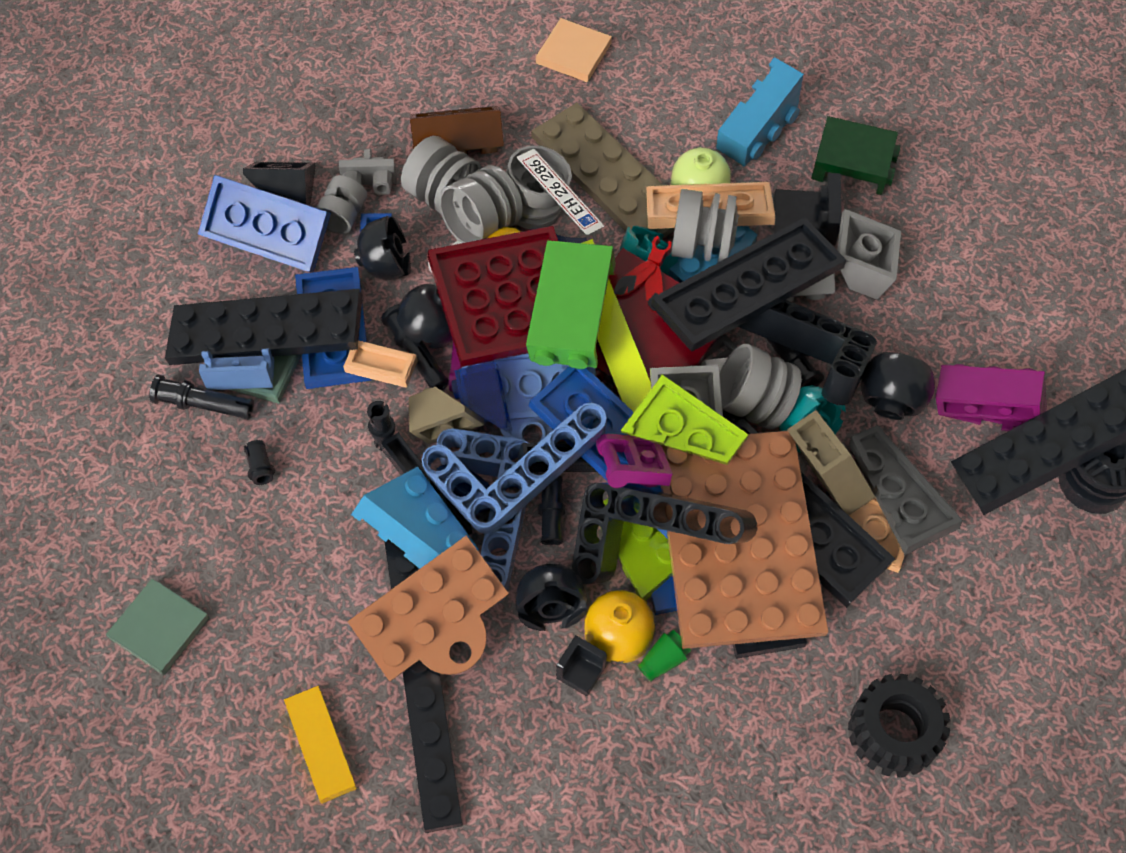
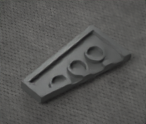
[849,425,963,555]

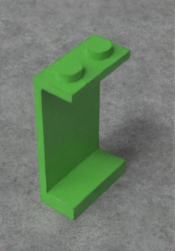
[526,240,616,369]

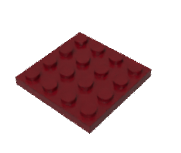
[428,226,558,367]

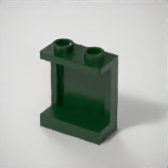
[811,116,901,195]

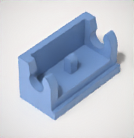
[199,348,274,390]

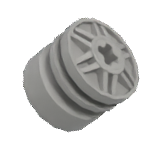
[401,136,482,215]
[506,146,572,229]
[439,165,523,243]
[671,189,739,263]
[720,344,802,430]

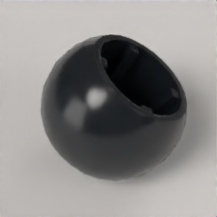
[861,352,935,420]

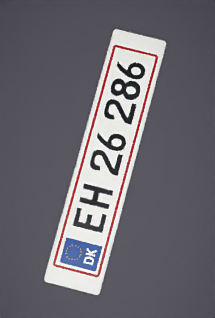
[517,149,604,235]

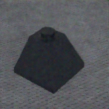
[243,162,316,205]

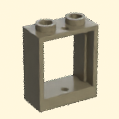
[787,410,875,515]

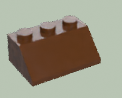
[410,106,504,155]

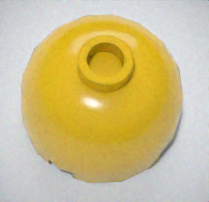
[584,590,655,663]

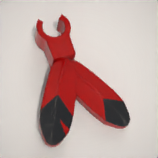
[614,236,672,312]

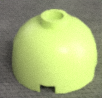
[670,147,731,185]

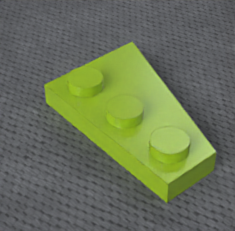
[621,375,748,465]
[600,498,673,601]

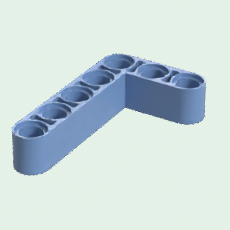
[422,402,607,534]
[437,429,533,603]

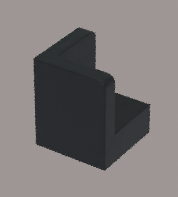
[556,635,607,696]

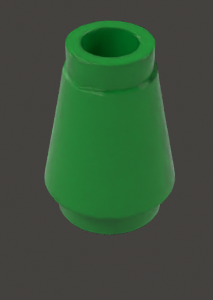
[637,630,692,682]

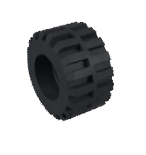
[848,674,951,778]

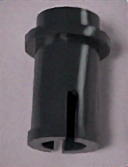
[244,440,275,485]

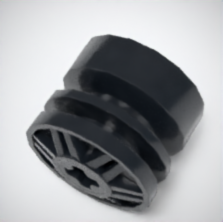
[1058,441,1126,514]

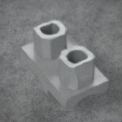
[339,148,397,195]

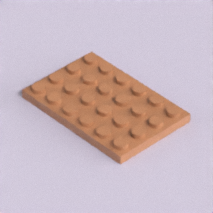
[661,431,828,649]

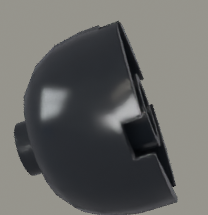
[354,216,411,281]
[396,283,453,349]
[515,564,587,631]

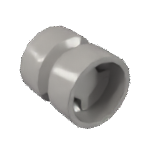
[316,175,367,234]

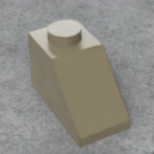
[409,387,484,444]

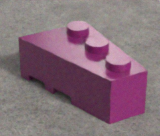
[935,364,1047,432]

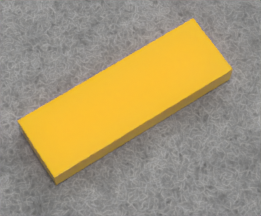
[284,686,357,804]

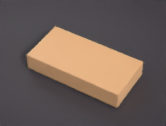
[343,340,418,388]

